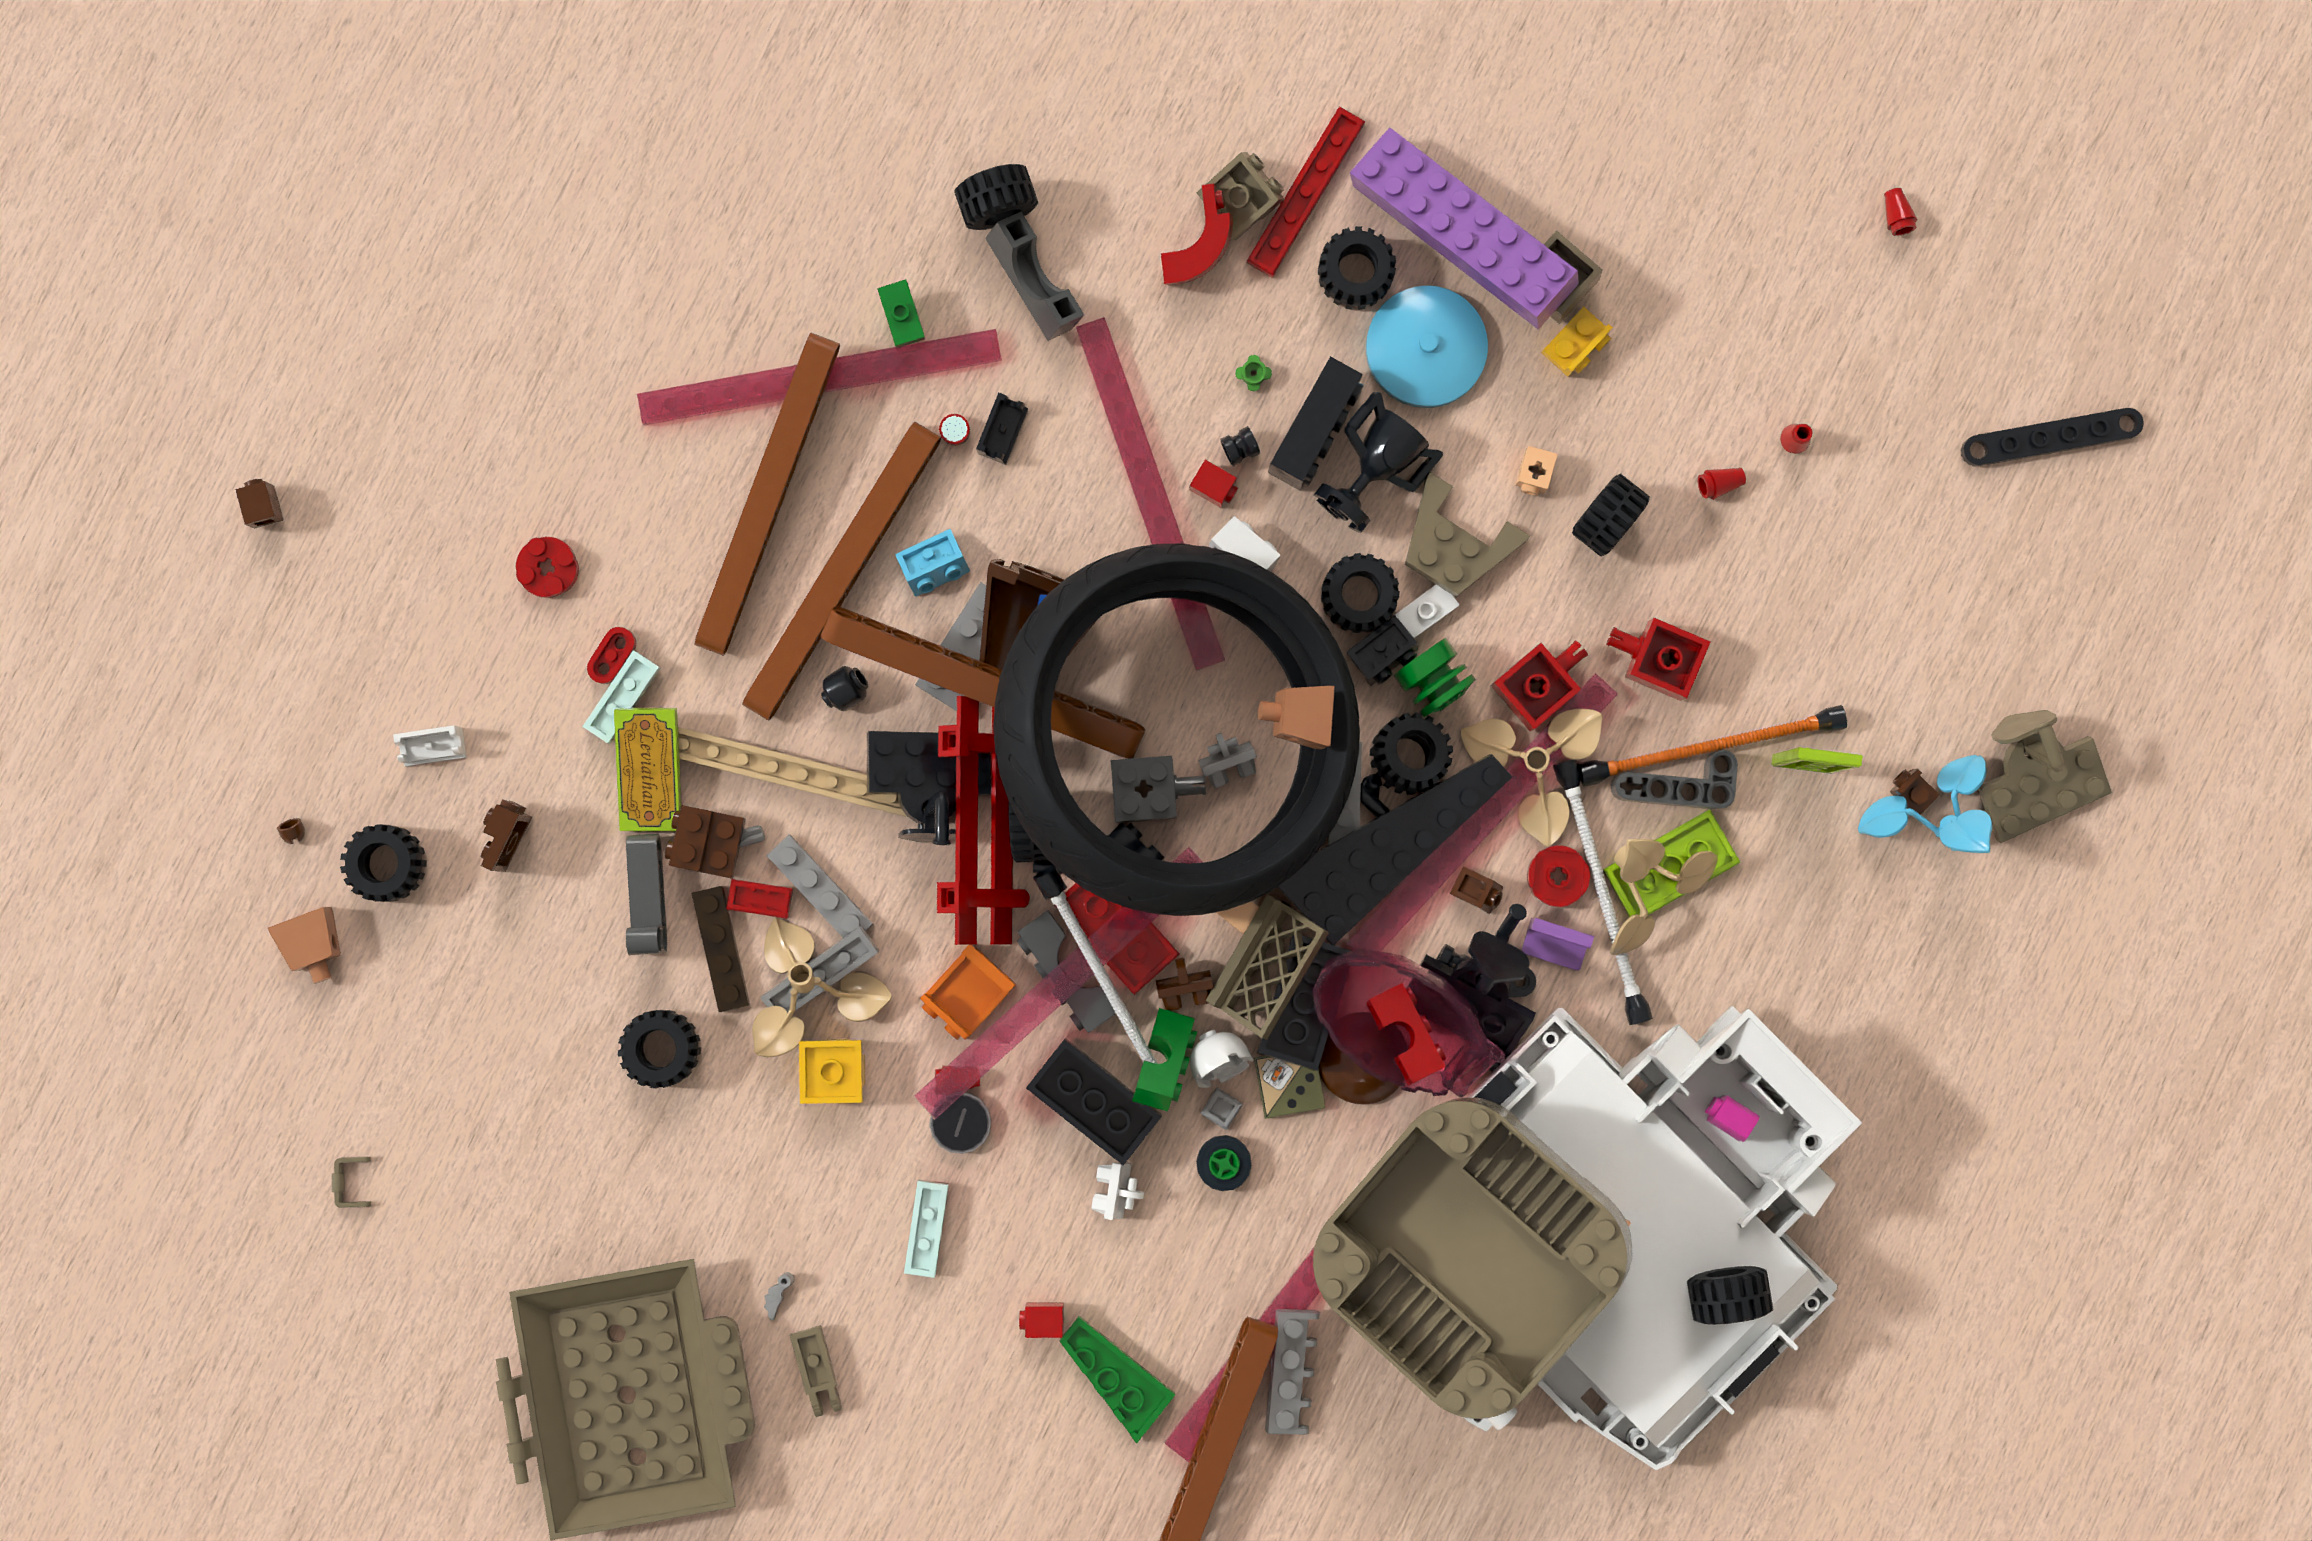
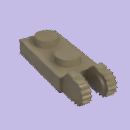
[790,1325,842,1417]

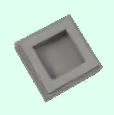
[1200,1088,1243,1130]

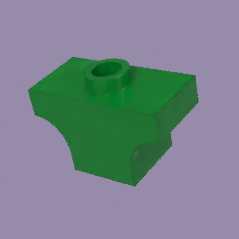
[877,279,925,348]

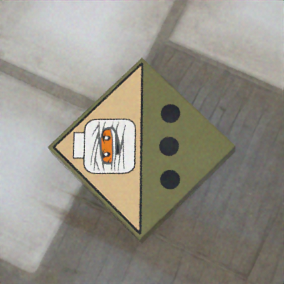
[1254,1055,1326,1119]

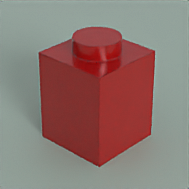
[1189,459,1238,508]
[1019,1302,1064,1338]

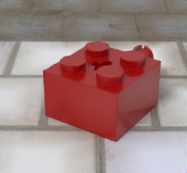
[1606,618,1711,701]
[1490,640,1588,731]

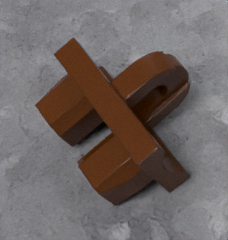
[1156,958,1213,1011]

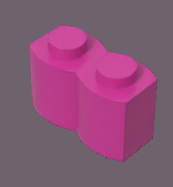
[1705,1095,1760,1142]

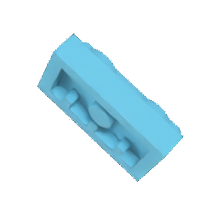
[895,529,970,596]

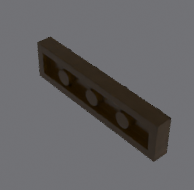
[691,886,750,1012]

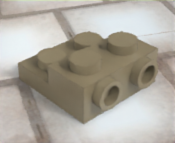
[1196,152,1285,240]

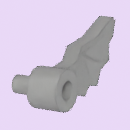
[764,1272,794,1320]

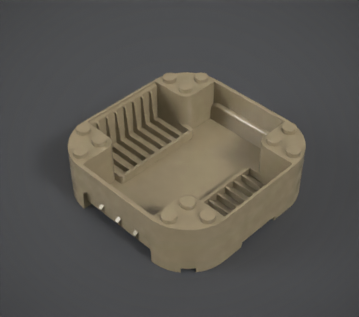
[1313,1097,1632,1419]

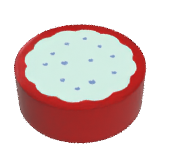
[939,414,970,446]

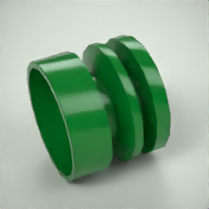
[1393,638,1476,718]

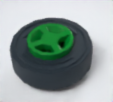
[1196,1135,1252,1191]

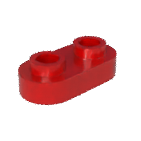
[587,627,636,684]

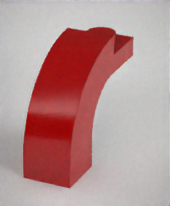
[1161,183,1233,286]

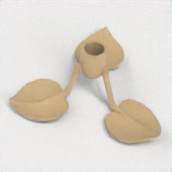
[1461,709,1603,846]
[1610,839,1718,955]
[752,917,892,1057]

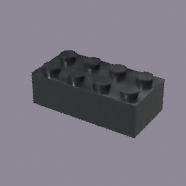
[1268,356,1364,491]
[1257,935,1353,1071]
[1026,1038,1162,1165]

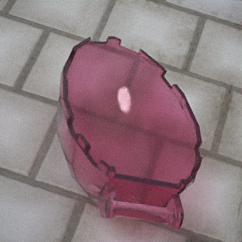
[1313,948,1505,1098]

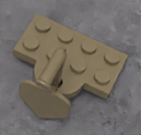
[1978,710,2112,843]

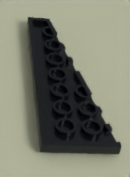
[1278,754,1512,945]

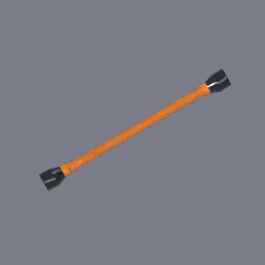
[1578,705,1847,787]

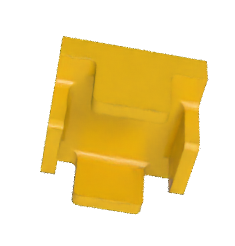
[799,1039,865,1104]

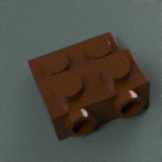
[481,799,532,872]
[665,805,746,879]

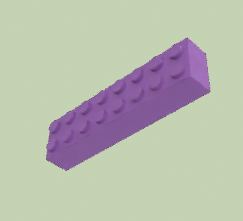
[1350,127,1579,330]

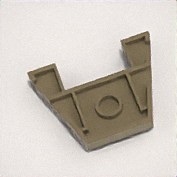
[1405,472,1530,597]

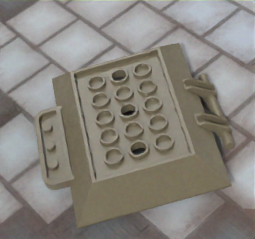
[496,1259,755,1541]

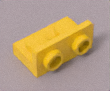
[1541,306,1613,377]

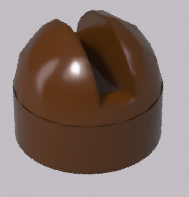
[277,818,305,844]

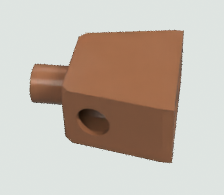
[1258,686,1334,750]
[268,907,341,984]

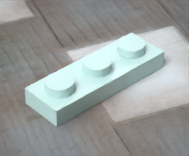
[582,650,661,744]
[904,1180,949,1278]

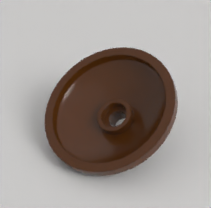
[1318,1012,1408,1105]

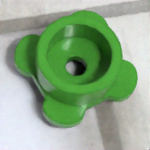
[1235,355,1272,392]

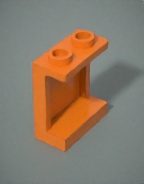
[920,945,1017,1040]

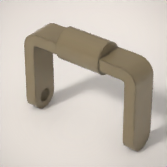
[332,1156,371,1208]

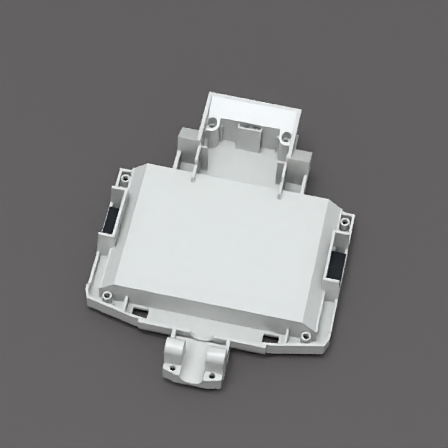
[1462,1006,1862,1470]

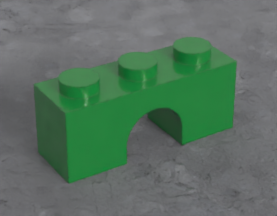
[1132,1008,1197,1112]

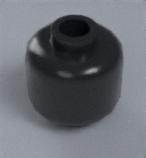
[821,666,868,711]

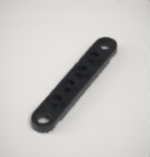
[1961,408,2144,467]

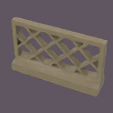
[1206,894,1329,1040]

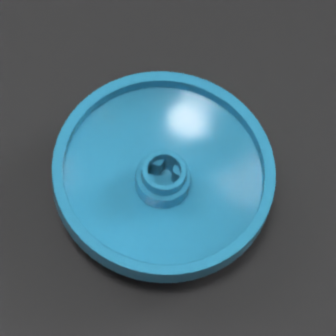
[1366,286,1488,408]

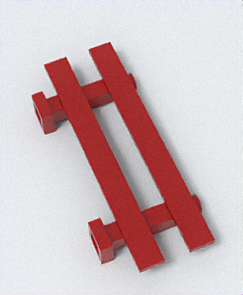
[937,696,1030,945]

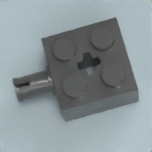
[1111,756,1206,823]

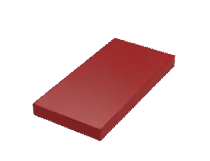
[1053,883,1180,995]

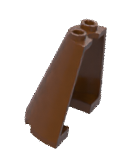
[979,559,1098,670]

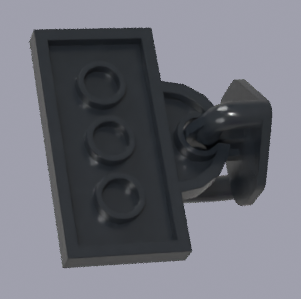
[867,731,991,845]
[1405,904,1536,1059]

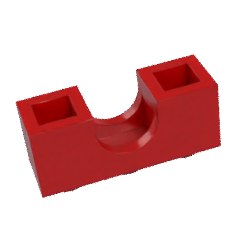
[1365,983,1446,1086]

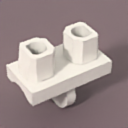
[1092,1163,1145,1220]

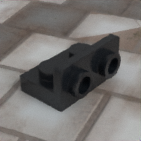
[1347,615,1418,686]

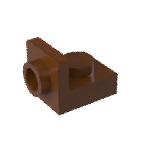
[1890,768,1940,815]
[1450,866,1503,914]

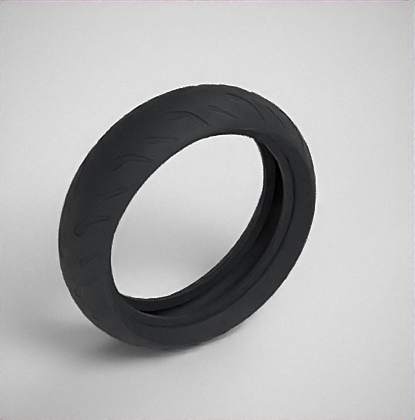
[993,543,1360,916]

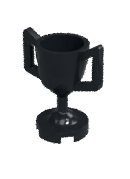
[1313,392,1443,533]

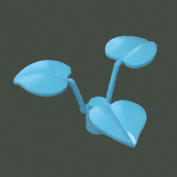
[1858,755,1992,853]

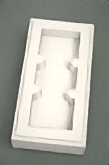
[1392,585,1459,638]

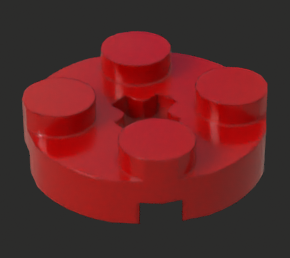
[516,536,579,598]
[1527,845,1590,907]

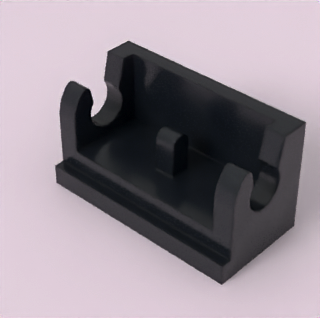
[976,392,1028,465]

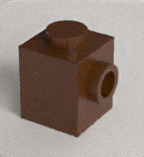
[235,479,284,529]

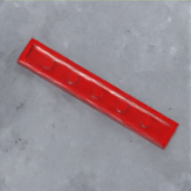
[1246,106,1365,278]

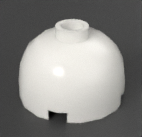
[1190,1030,1253,1088]

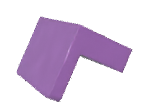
[1521,918,1594,971]

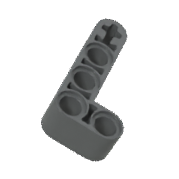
[1611,750,1738,810]
[626,834,667,956]

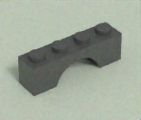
[985,212,1084,341]
[1017,910,1116,1033]

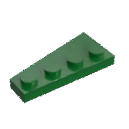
[1059,1316,1175,1444]

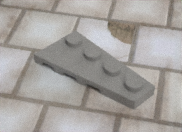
[915,582,986,711]

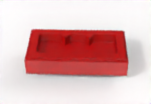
[726,879,793,919]

